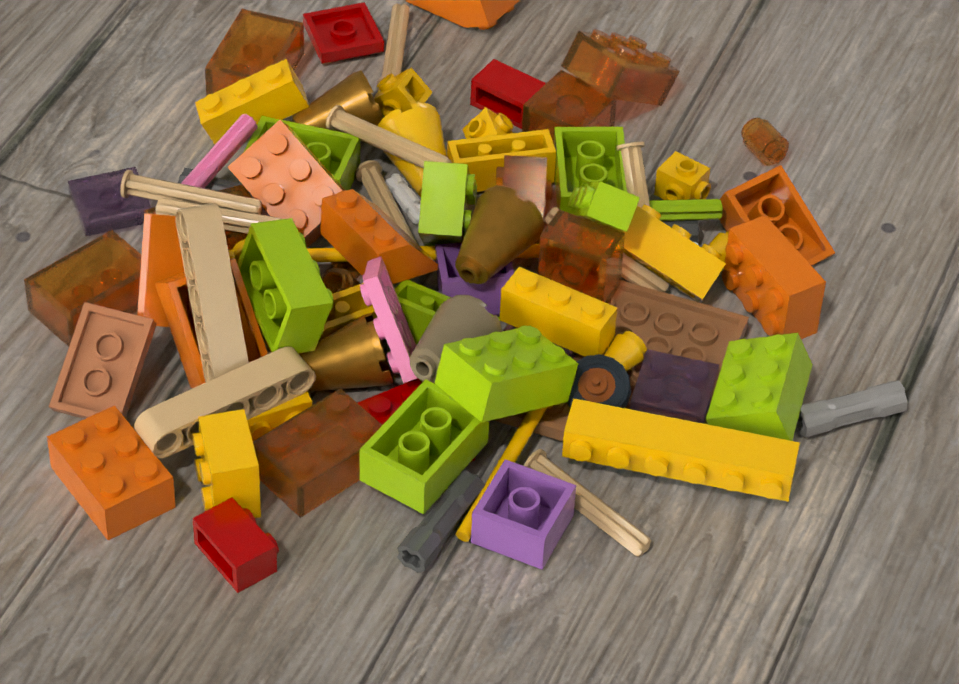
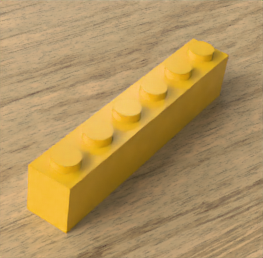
[562,398,800,502]

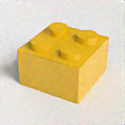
[193,409,261,518]

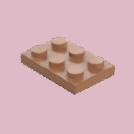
[49,302,157,419]

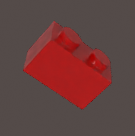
[470,59,549,131]
[193,497,279,593]

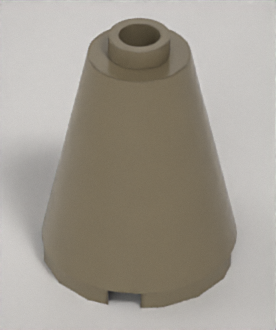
[410,295,502,383]

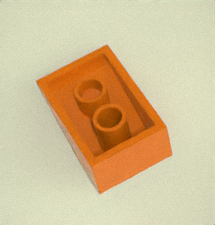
[405,0,520,30]
[719,165,835,266]

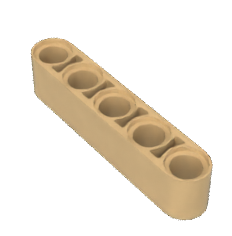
[176,203,249,382]
[134,347,316,458]

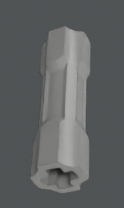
[795,380,908,438]

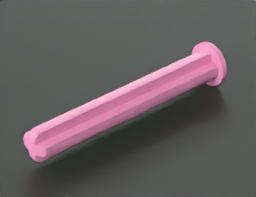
[152,114,258,214]

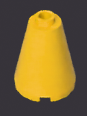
[377,103,447,197]

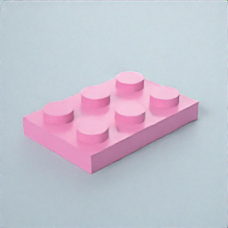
[360,256,417,383]

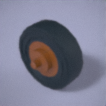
[567,354,631,409]

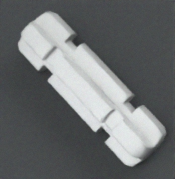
[385,173,421,227]

